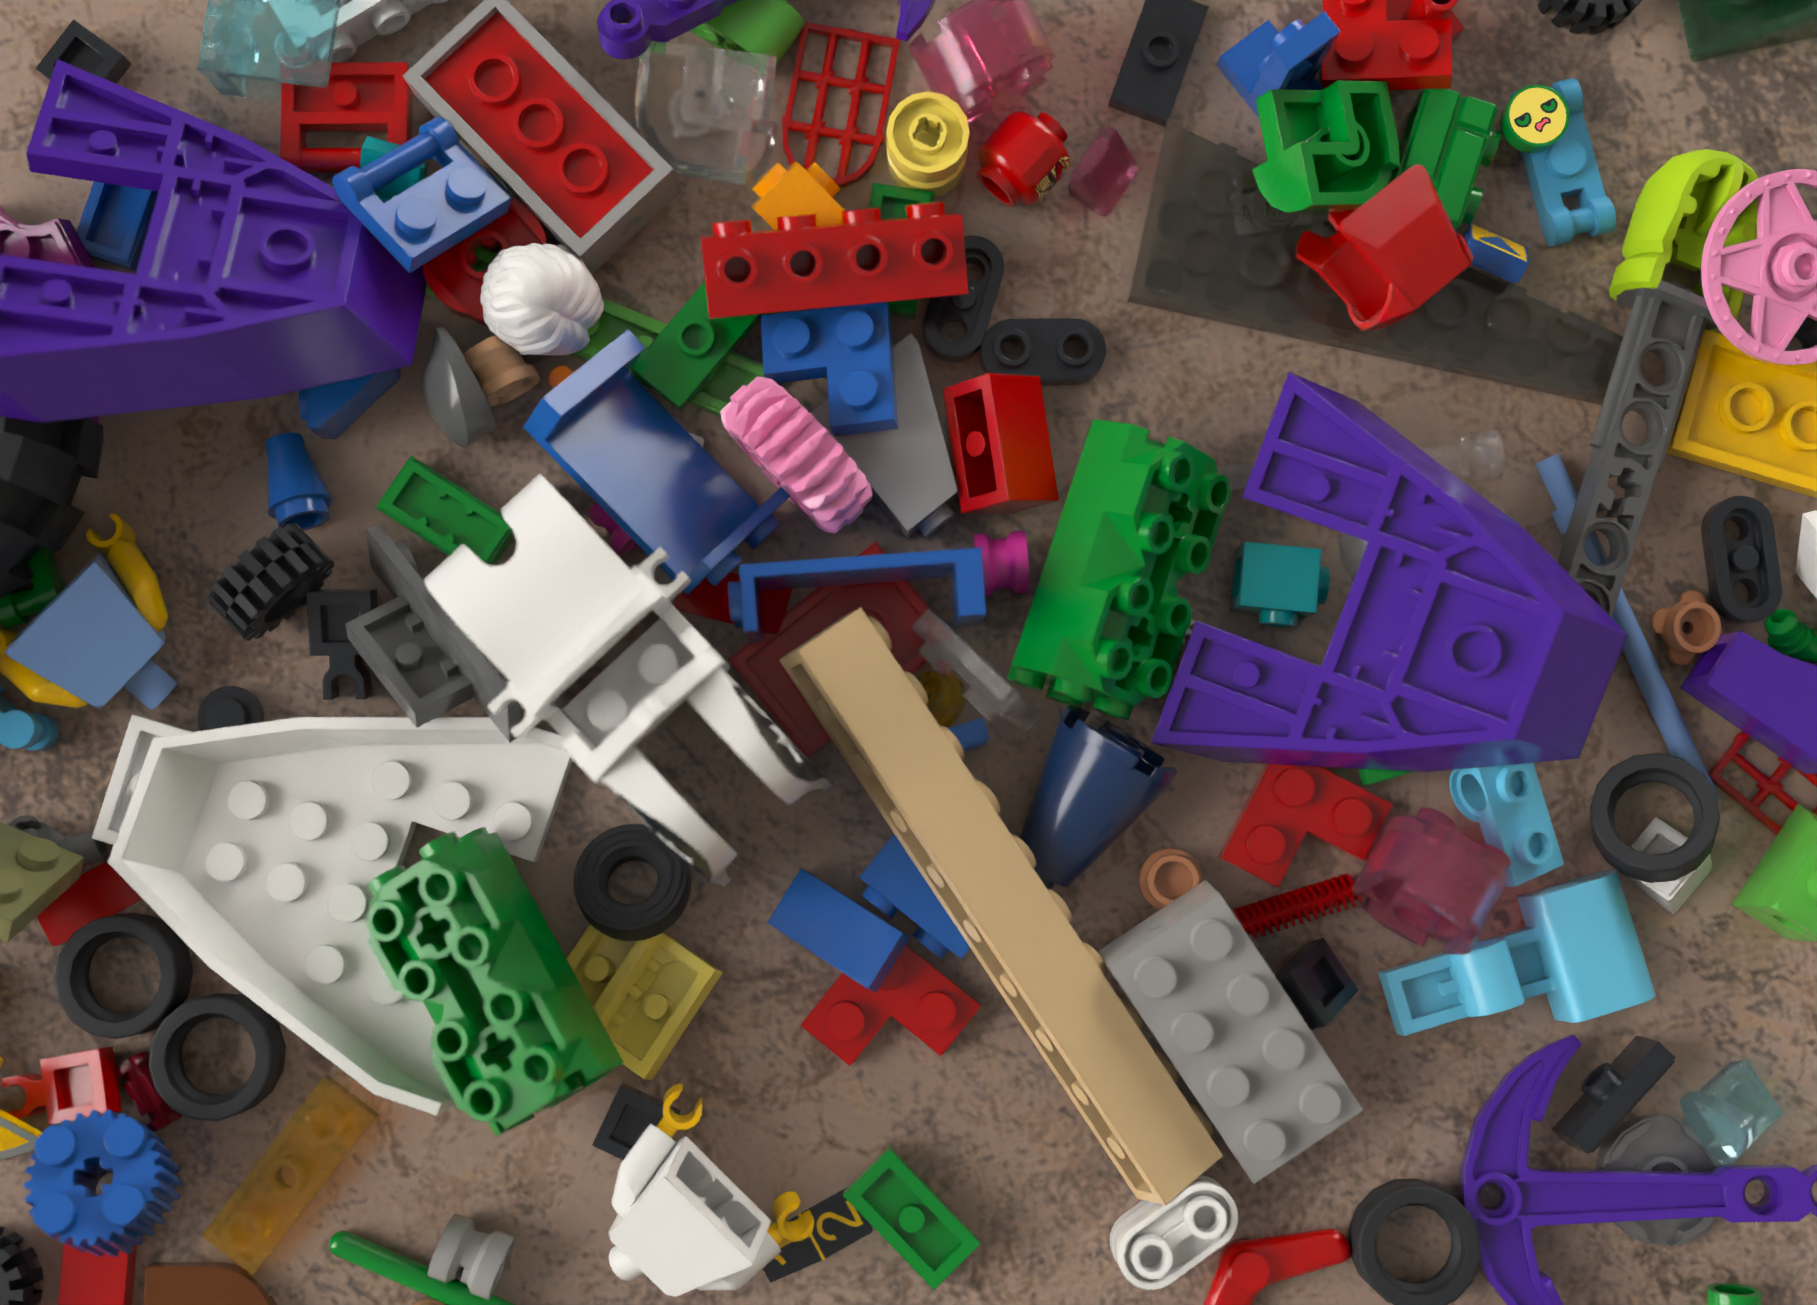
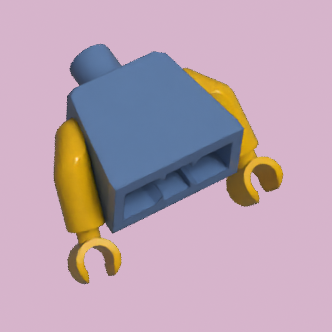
[0,513,178,710]

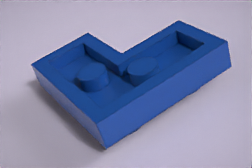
[761,302,898,436]

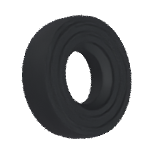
[573,824,692,941]

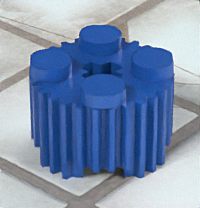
[23,1110,182,1257]

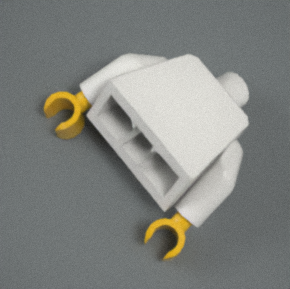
[608,1083,814,1297]

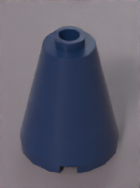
[1020,705,1178,890]

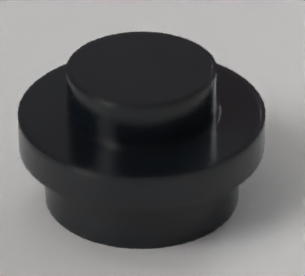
[197,686,264,731]

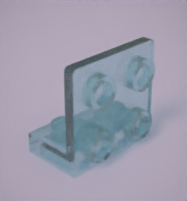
[198,0,340,98]

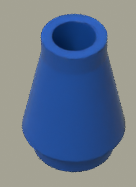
[264,432,333,531]

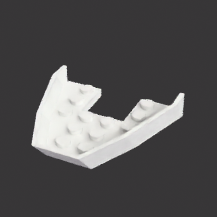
[108,717,573,1116]

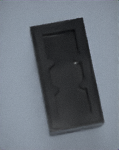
[1108,0,1209,127]
[1552,1035,1676,1154]

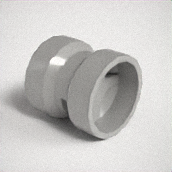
[427,1213,516,1301]

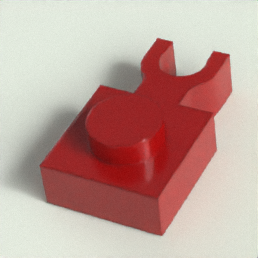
[1,1046,122,1125]

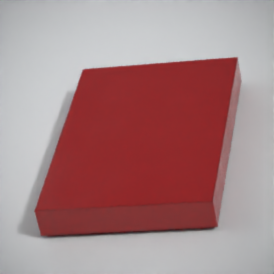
[728,541,955,759]

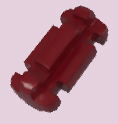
[116,1051,183,1132]

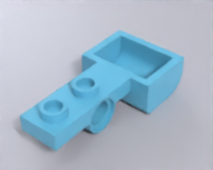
[1449,763,1564,887]
[1378,870,1656,1036]

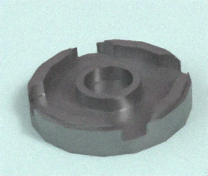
[1595,1113,1726,1246]

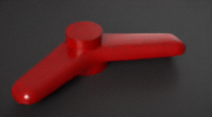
[1203,1228,1352,1305]

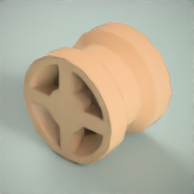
[463,335,541,407]

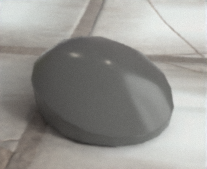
[422,326,495,448]

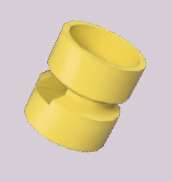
[886,91,970,197]

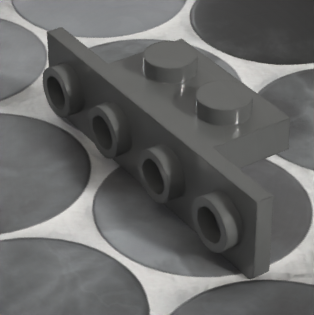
[346,525,523,743]

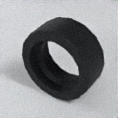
[1590,753,1721,883]
[54,913,193,1039]
[149,993,286,1121]
[1348,1179,1481,1305]

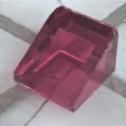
[1068,125,1138,217]

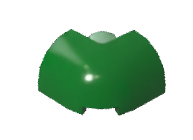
[1252,80,1400,213]

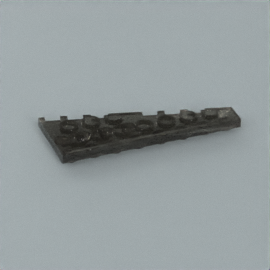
[1127,119,1623,405]

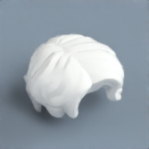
[480,243,604,356]

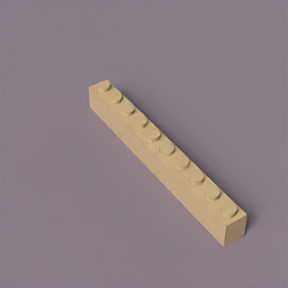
[779,608,1223,1205]

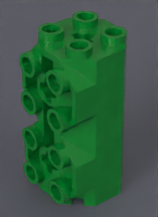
[1006,419,1232,720]
[366,827,624,1137]

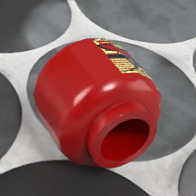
[977,111,1070,207]

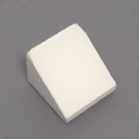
[1628,817,1713,914]

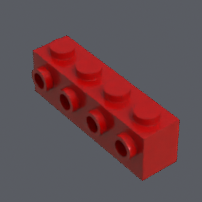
[700,202,968,319]

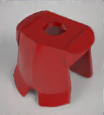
[1296,164,1473,332]

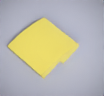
[567,924,723,1080]

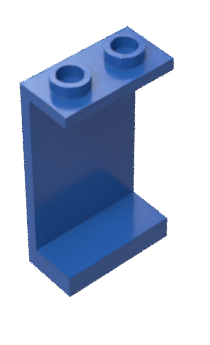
[523,329,790,595]
[728,547,986,642]

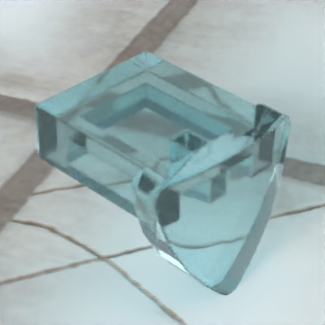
[1679,1059,1784,1165]

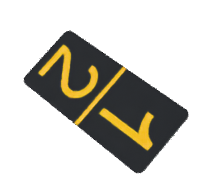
[763,1187,873,1283]

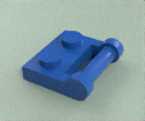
[333,116,512,273]

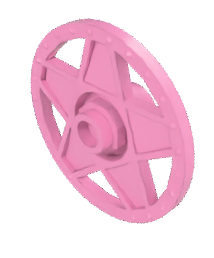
[1701,169,1817,365]

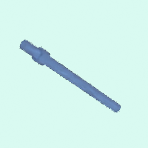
[1535,453,1720,800]

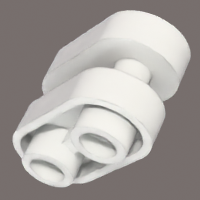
[1110,1173,1238,1290]

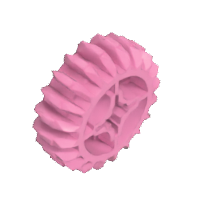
[720,376,872,534]

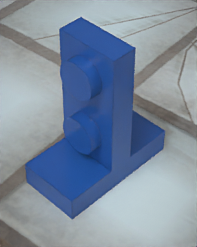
[1216,11,1341,118]

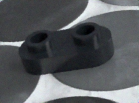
[923,235,1004,362]
[980,318,1106,386]
[1701,496,1782,624]

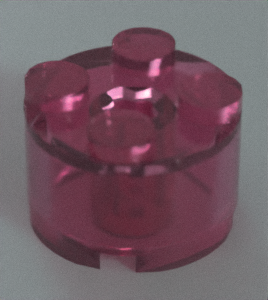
[909,0,1056,124]
[1352,807,1511,955]

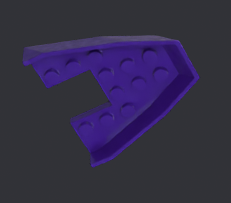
[0,59,427,422]
[1151,372,1628,772]

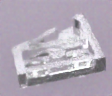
[911,609,1044,732]

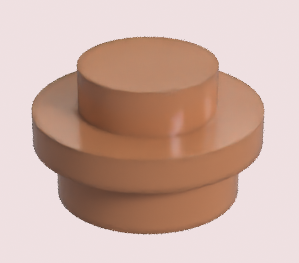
[1139,848,1204,910]

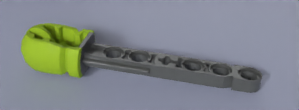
[1557,149,1758,618]

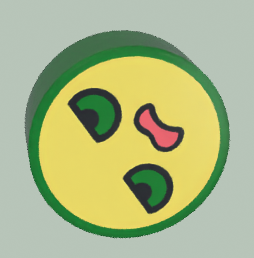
[1500,85,1569,153]

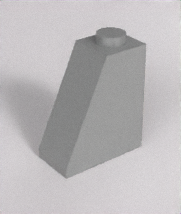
[811,333,958,540]

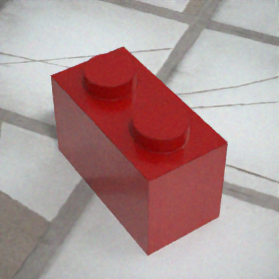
[943,373,1059,514]

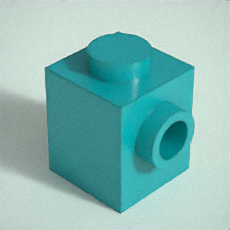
[1229,542,1330,628]

